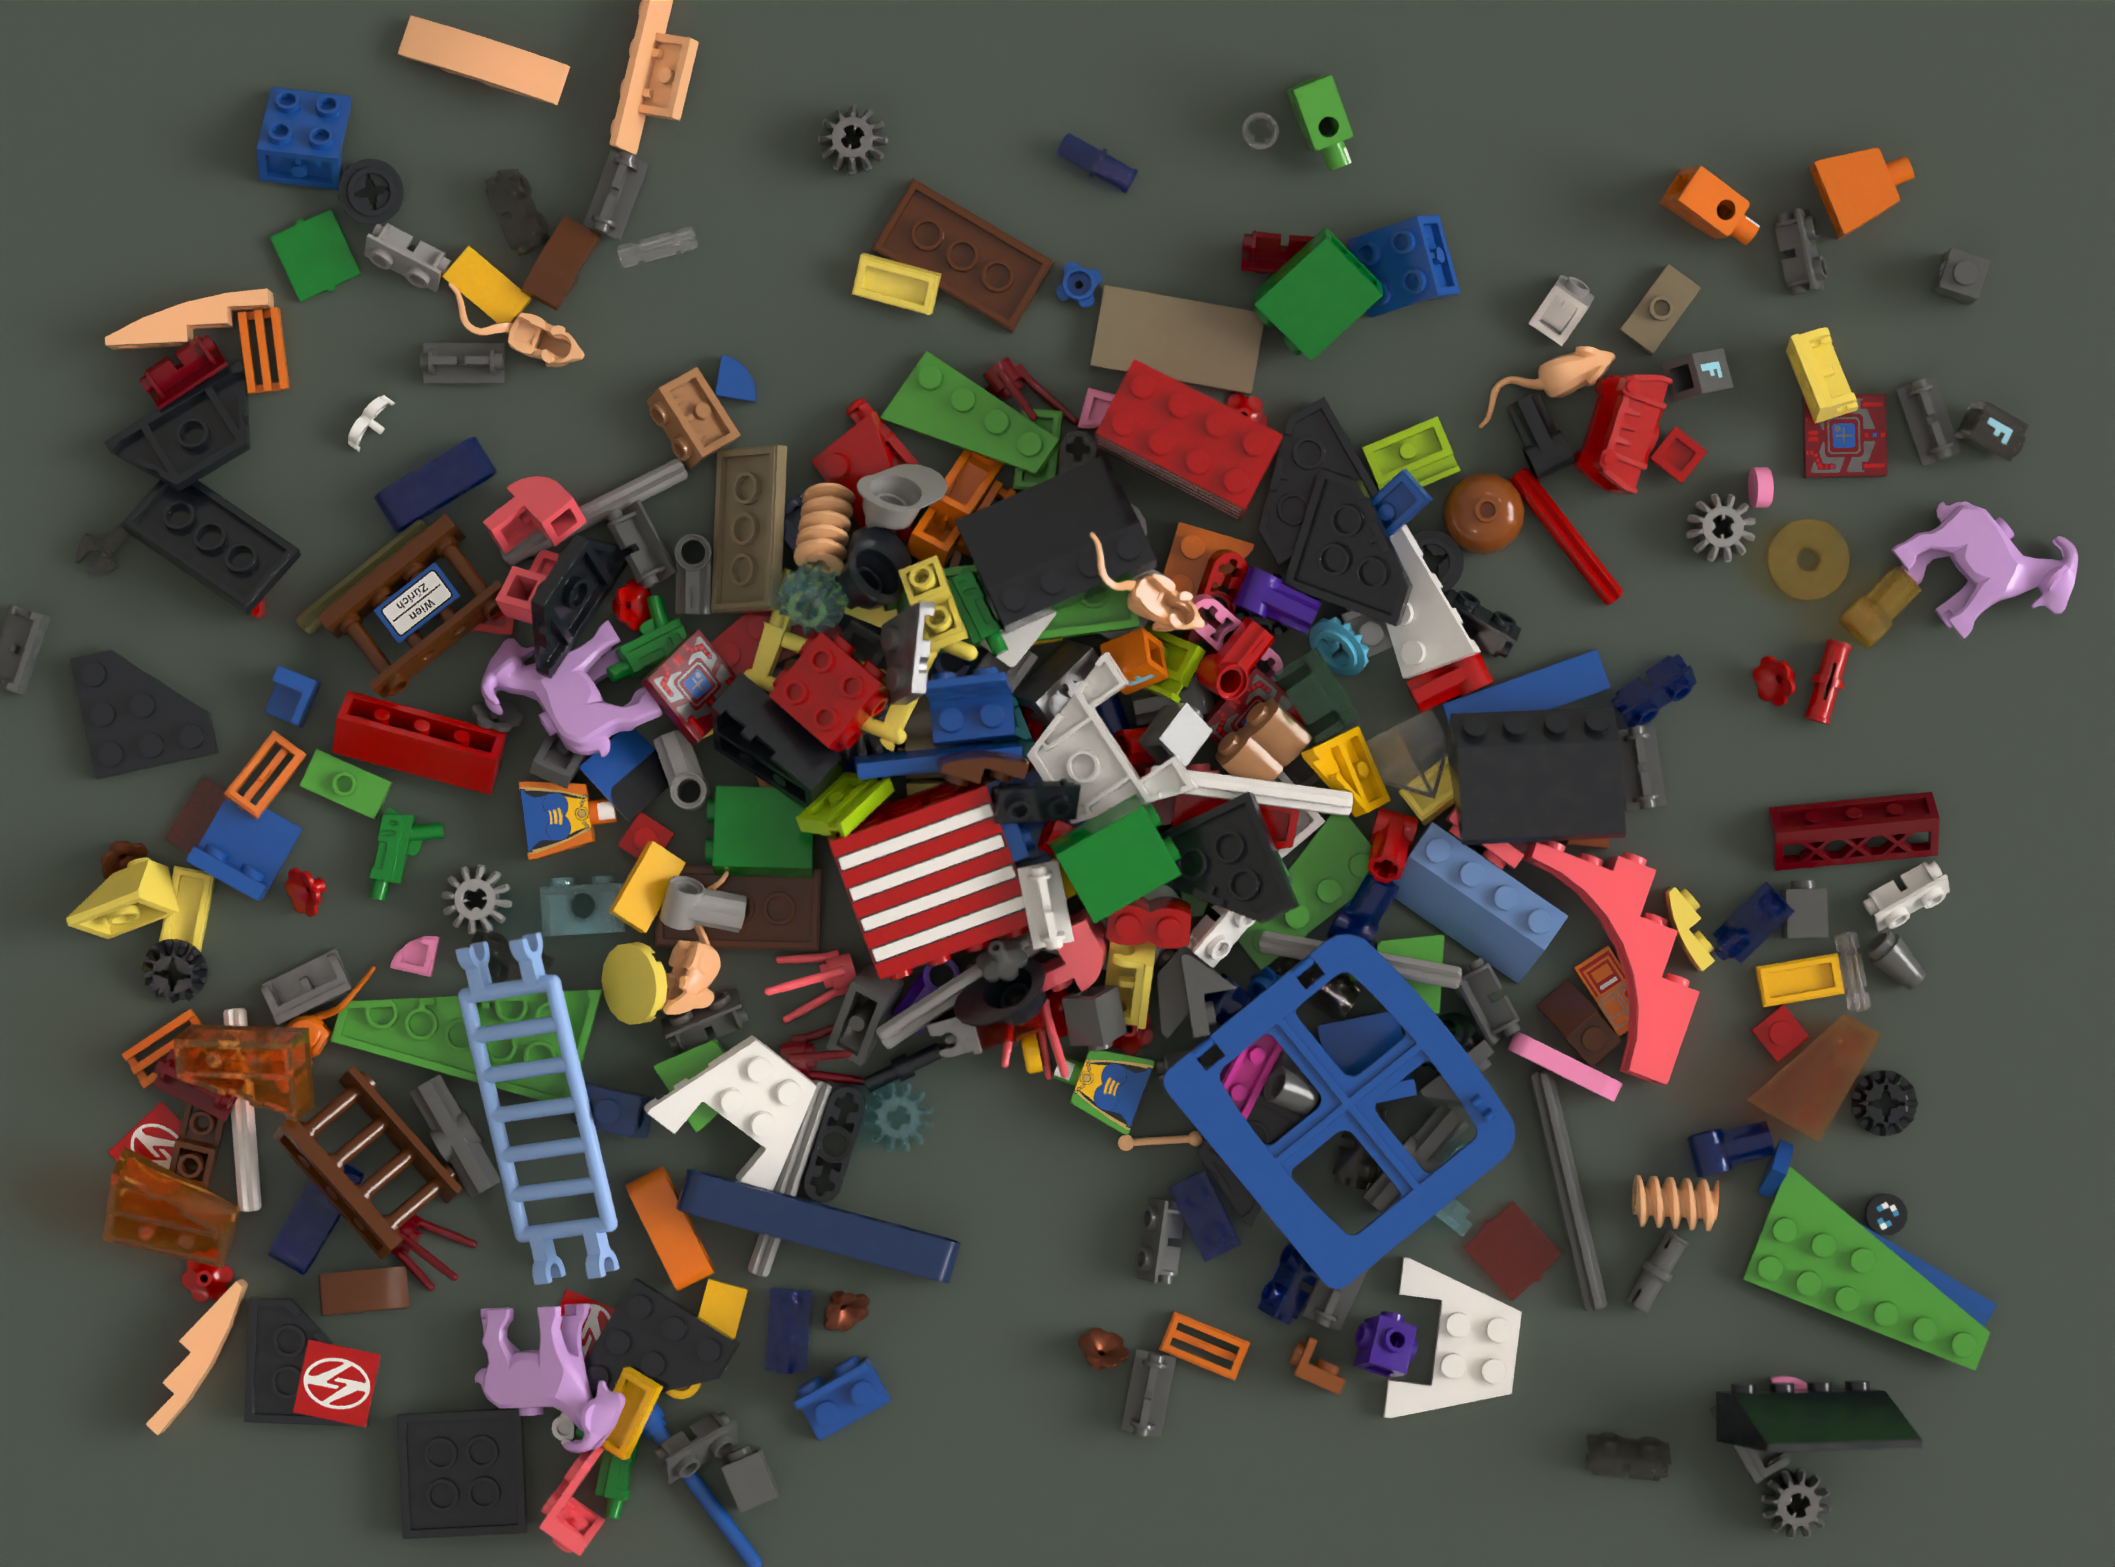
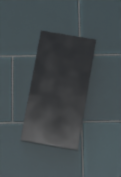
[121,481,301,615]

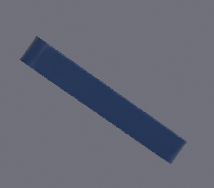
[676,1168,961,1283]

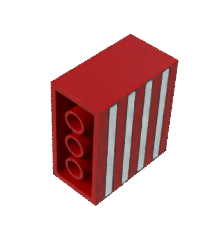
[1095,359,1283,521]
[828,775,1029,981]

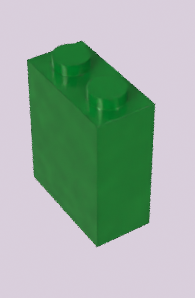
[1254,227,1383,361]
[705,786,815,878]
[1049,794,1182,924]

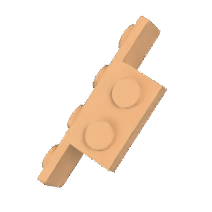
[610,0,699,154]

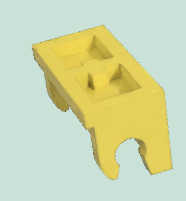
[1786,327,1859,424]
[1105,941,1156,1029]

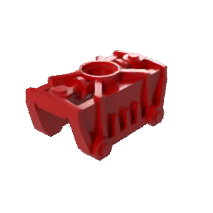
[1573,374,1673,495]

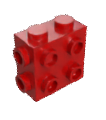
[768,632,890,753]

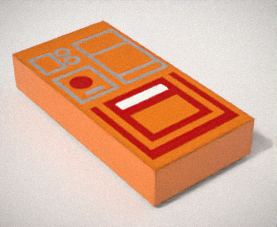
[1573,945,1630,1036]

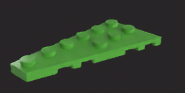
[331,989,603,1101]
[1742,1165,1990,1371]

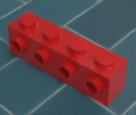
[332,690,507,795]

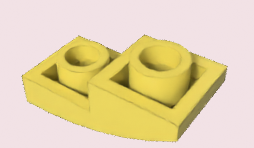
[898,555,968,653]
[1664,887,1715,971]

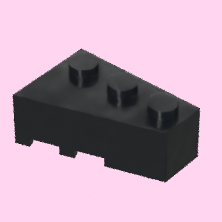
[711,672,843,808]

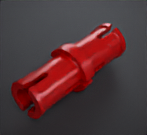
[1804,639,1852,725]

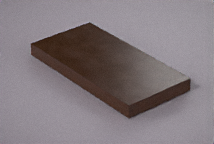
[871,178,1054,333]
[655,865,822,951]

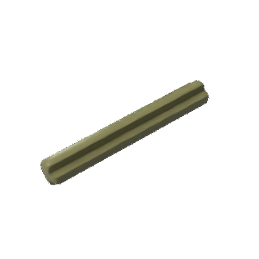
[296,519,428,634]

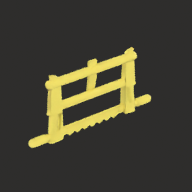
[744,568,978,752]

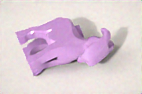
[1891,501,2078,640]
[481,620,663,757]
[475,1303,626,1454]

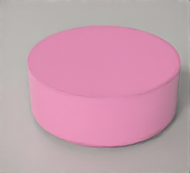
[1748,467,1774,508]

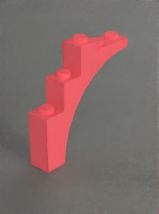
[1522,841,1699,1085]

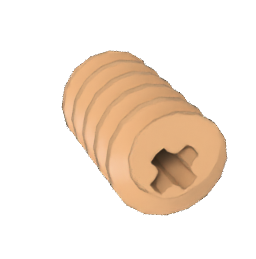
[793,483,855,577]
[1632,1175,1719,1231]

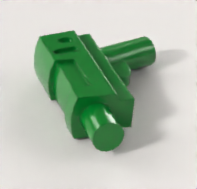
[947,567,1009,657]
[606,595,687,683]
[369,808,444,901]
[574,1427,641,1519]

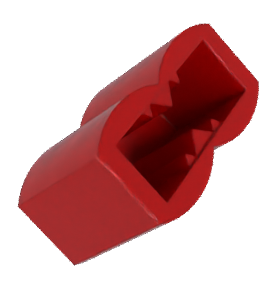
[1106,897,1191,949]

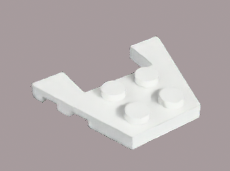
[1027,653,1198,824]
[644,1035,817,1190]
[1383,1257,1522,1418]

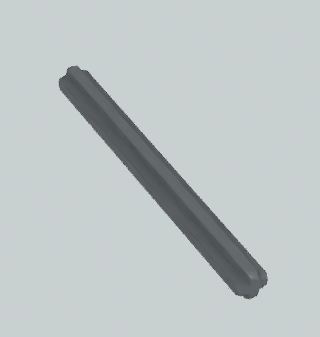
[1529,1070,1607,1311]

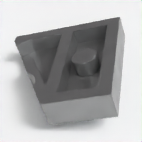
[881,601,935,705]

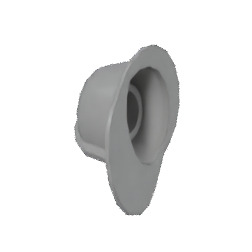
[856,464,947,529]

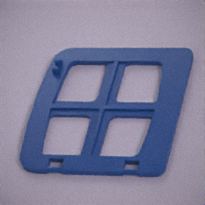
[1163,933,1515,1289]

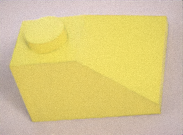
[66,857,179,939]

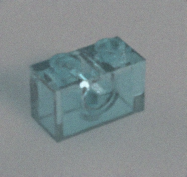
[540,875,628,936]

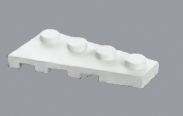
[1386,525,1481,679]

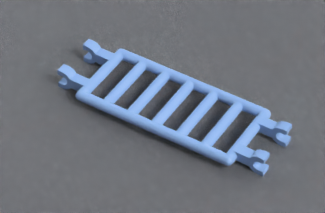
[455,932,620,1285]

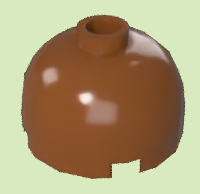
[1442,472,1525,555]

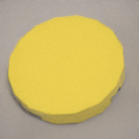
[601,942,668,1025]

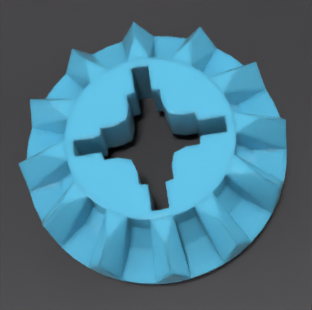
[1309,617,1369,676]

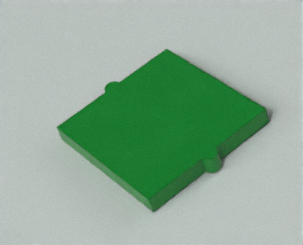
[270,209,362,302]

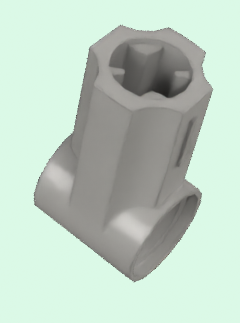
[653,730,712,812]
[659,876,747,933]

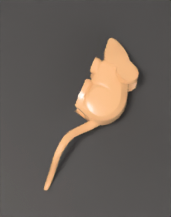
[449,283,584,367]
[1479,346,1615,428]
[1090,532,1205,632]
[663,871,729,1015]

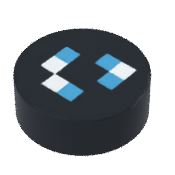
[1864,1193,1907,1235]

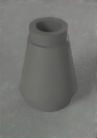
[1865,930,1926,990]

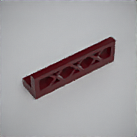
[1769,792,1940,871]

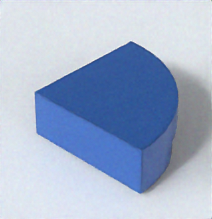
[715,355,757,403]
[1758,1139,1794,1198]

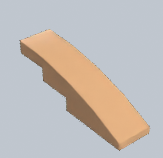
[398,16,570,105]
[105,288,274,350]
[146,1279,248,1435]

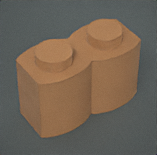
[1214,698,1312,781]

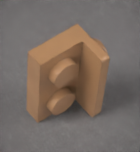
[647,367,741,469]

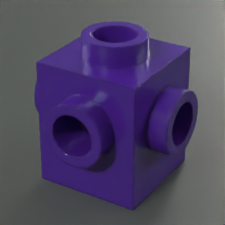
[1353,1311,1418,1378]

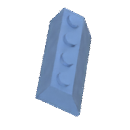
[1383,822,1568,984]

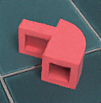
[483,476,587,554]
[495,549,559,625]
[1041,908,1109,992]

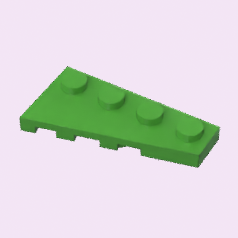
[880,351,1062,476]
[1237,814,1375,970]

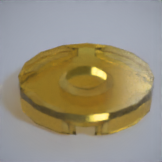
[1766,518,1850,601]

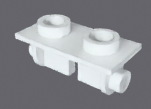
[1017,860,1074,950]
[1863,861,1950,932]
[1187,905,1255,968]

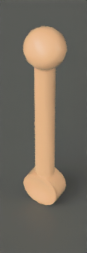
[1118,1130,1204,1151]

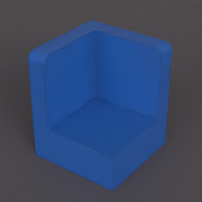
[265,665,321,728]

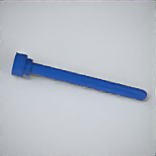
[642,1402,763,1567]

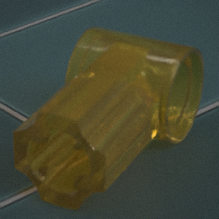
[1838,566,1921,650]

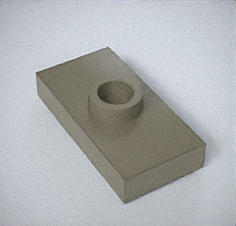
[1619,264,1701,355]

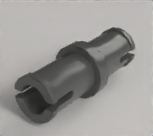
[1625,1229,1690,1313]

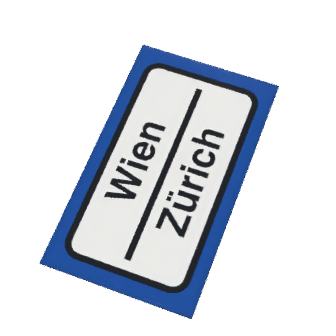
[373,562,460,644]

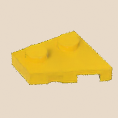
[1301,726,1391,817]

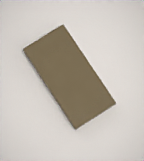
[1090,285,1264,395]
[711,444,787,614]

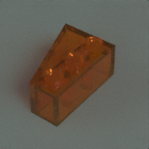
[1747,1014,1881,1144]
[173,1024,315,1122]
[102,1146,240,1268]

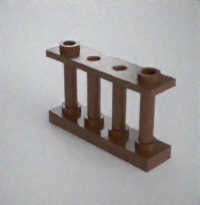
[317,513,503,700]
[272,1065,463,1260]

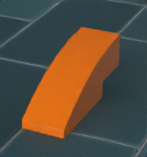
[907,450,1004,568]

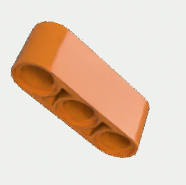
[625,1166,715,1291]

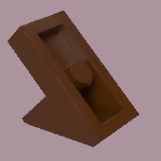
[1536,979,1622,1068]

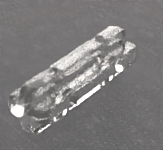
[617,226,698,268]
[1834,931,1871,1012]

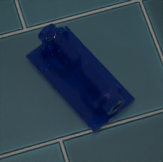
[1611,654,1697,728]
[1713,882,1795,964]
[1169,1170,1242,1262]
[1258,1243,1318,1325]
[765,1288,812,1374]

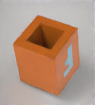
[1100,627,1168,695]

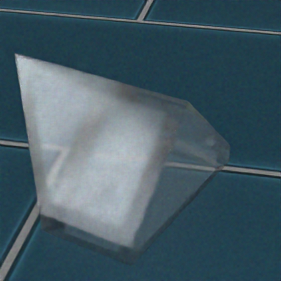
[1366,709,1447,799]

